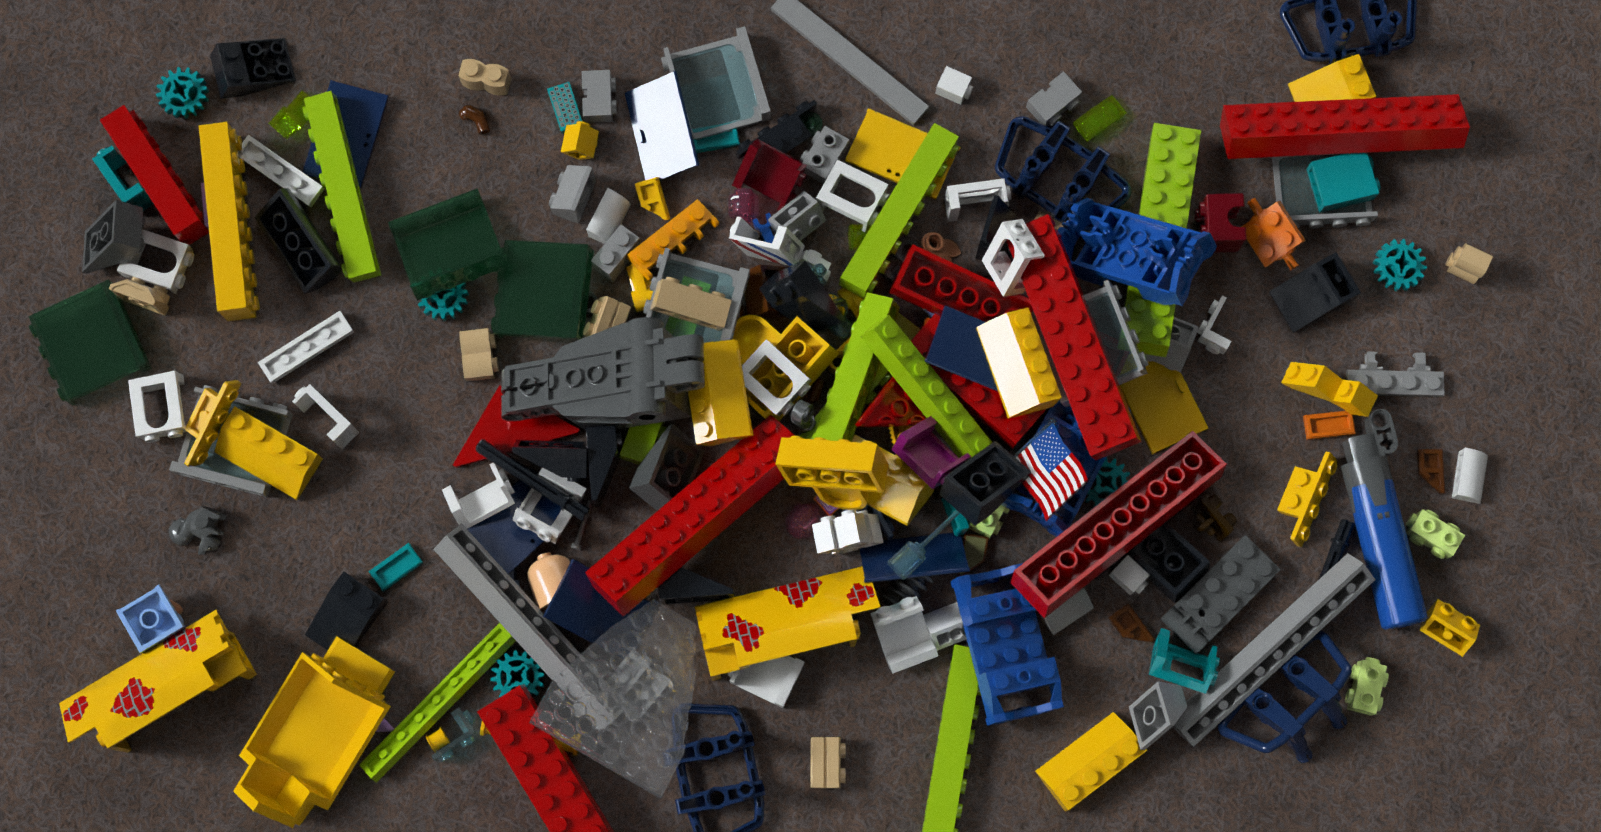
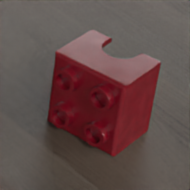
[1194,193,1247,253]

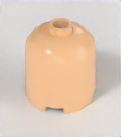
[527,552,571,613]

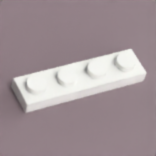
[238,135,325,207]
[258,311,354,384]

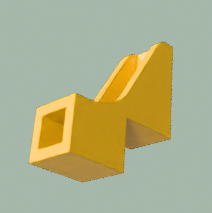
[1281,362,1378,417]

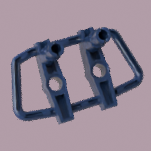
[1280,0,1417,64]
[995,116,1132,231]
[1217,630,1352,763]
[665,703,766,832]

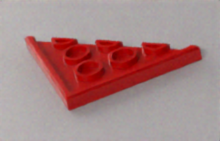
[855,376,976,427]
[453,385,580,468]

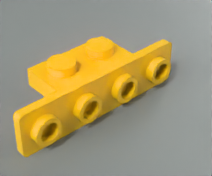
[184,380,241,467]
[1277,451,1337,547]

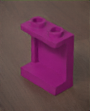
[891,416,971,490]

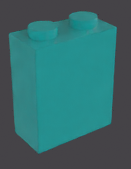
[1306,153,1380,213]

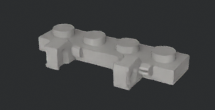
[1346,352,1444,397]

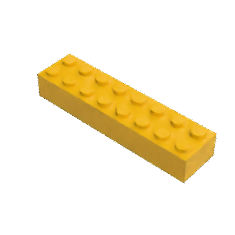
[199,122,260,321]

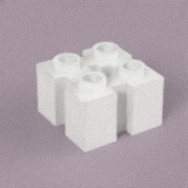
[812,509,883,554]

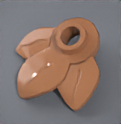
[921,232,961,262]

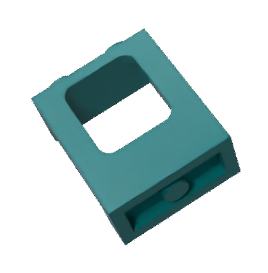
[92,145,154,211]
[1149,628,1220,694]

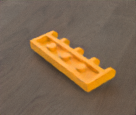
[627,199,719,280]

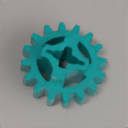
[156,67,209,119]
[1373,239,1427,291]
[415,268,469,321]
[1085,457,1130,508]
[490,650,545,698]

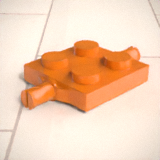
[1241,198,1306,271]

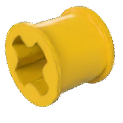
[425,727,451,753]

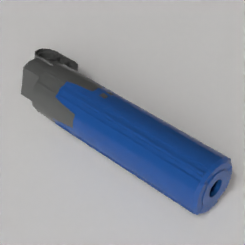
[1341,409,1428,630]

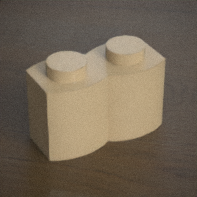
[458,59,511,95]
[1445,243,1493,284]
[459,328,499,382]

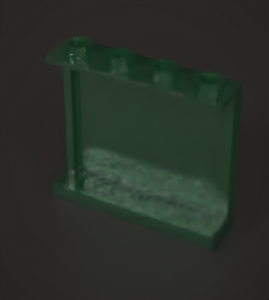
[388,188,507,301]
[491,240,594,342]
[28,279,152,406]

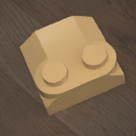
[109,277,170,316]

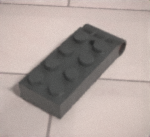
[1160,535,1281,654]

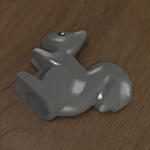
[168,506,227,555]

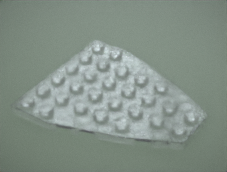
[529,599,696,798]

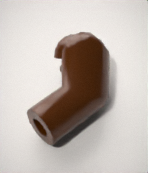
[459,105,490,135]
[796,378,827,404]

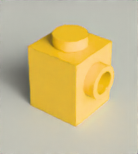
[561,121,599,160]

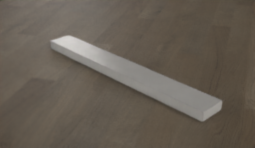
[771,0,929,126]

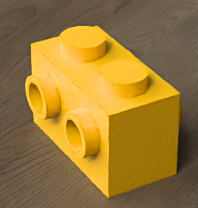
[1420,599,1480,657]

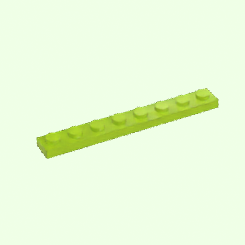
[359,623,516,783]

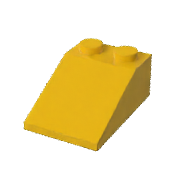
[1288,54,1376,102]

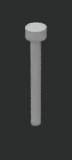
[571,500,593,551]

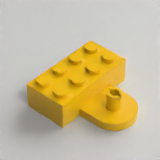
[732,315,839,421]
[776,436,889,510]

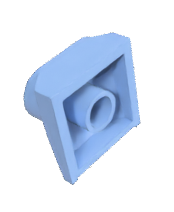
[116,585,186,653]

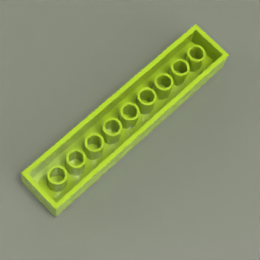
[1118,123,1201,357]

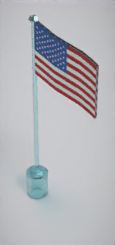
[887,417,1088,580]

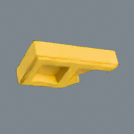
[635,177,670,220]

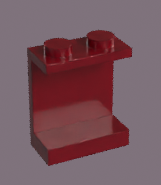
[732,139,807,210]

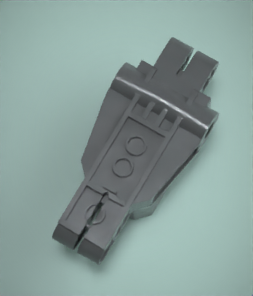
[501,317,705,430]

